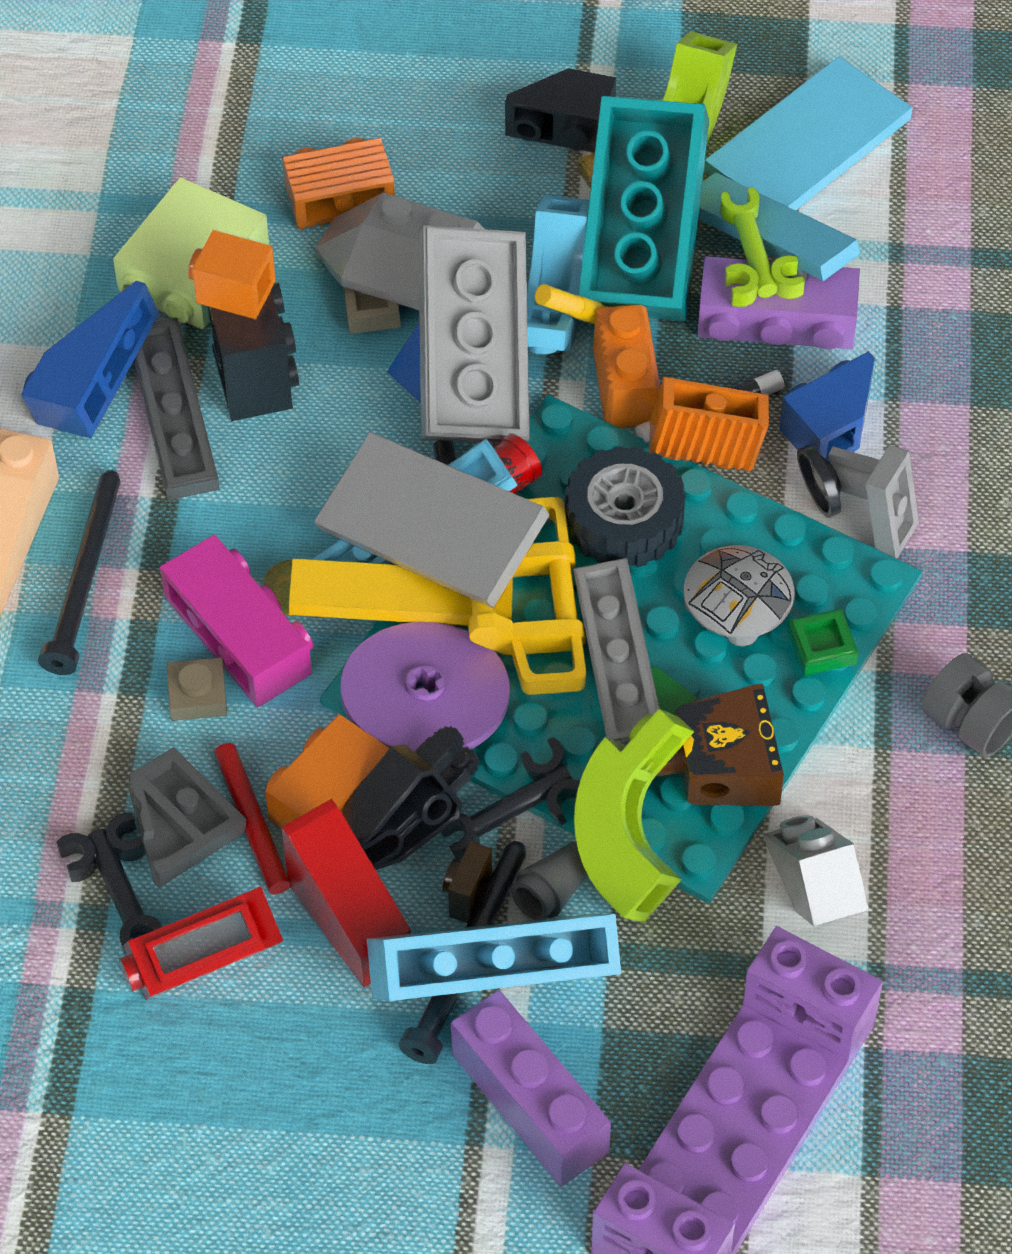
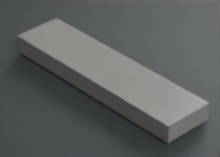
[573,558,659,745]

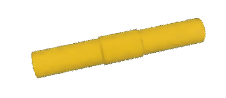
[535,284,608,325]

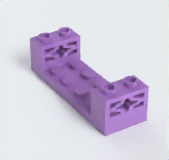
[591,926,883,1254]

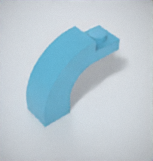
[527,195,589,354]

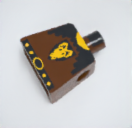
[656,684,784,806]

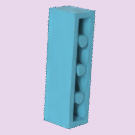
[367,913,621,1001]

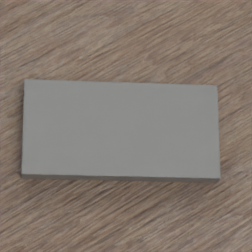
[418,225,529,443]
[314,432,549,608]

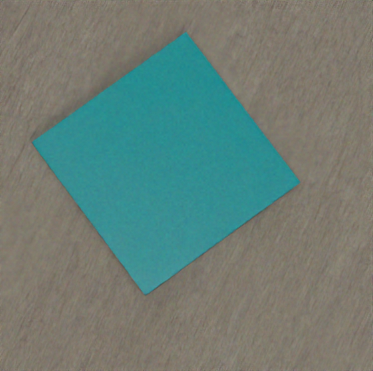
[320,394,923,904]

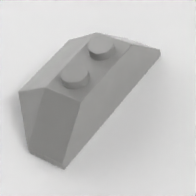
[315,193,484,310]

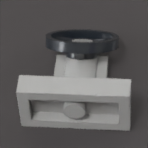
[797,445,919,559]

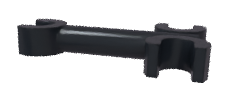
[441,737,580,861]
[56,813,166,956]

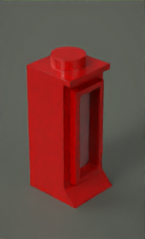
[119,886,284,1000]

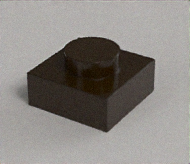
[442,841,492,923]

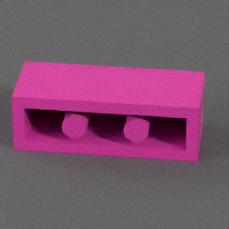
[160,534,313,708]

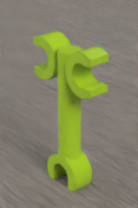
[720,187,805,307]

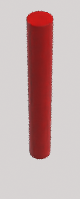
[214,743,290,895]

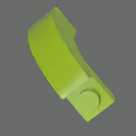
[663,31,737,147]
[574,709,694,923]

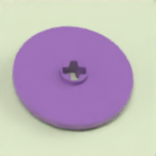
[341,622,510,751]

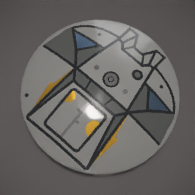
[683,545,794,646]

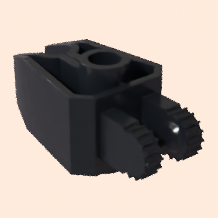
[342,726,481,870]

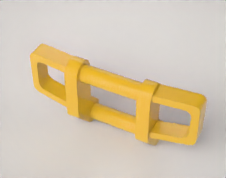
[468,497,586,695]

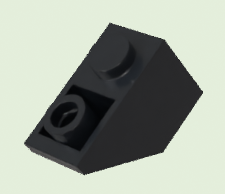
[505,68,616,153]

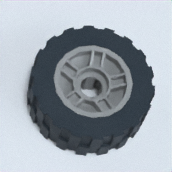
[565,446,685,567]

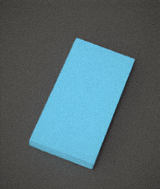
[704,56,913,210]

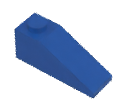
[21,281,159,438]

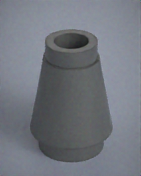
[511,841,587,920]

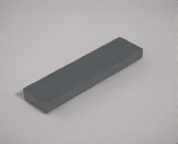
[134,318,220,501]

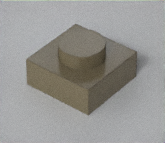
[344,287,401,334]
[167,657,227,721]

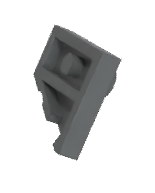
[128,747,247,888]

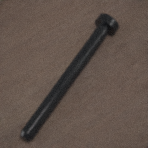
[38,470,121,675]
[399,841,526,1064]

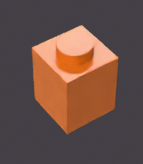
[188,230,276,320]

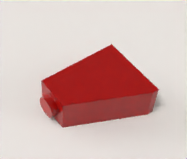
[281,798,411,988]

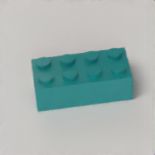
[578,96,709,321]

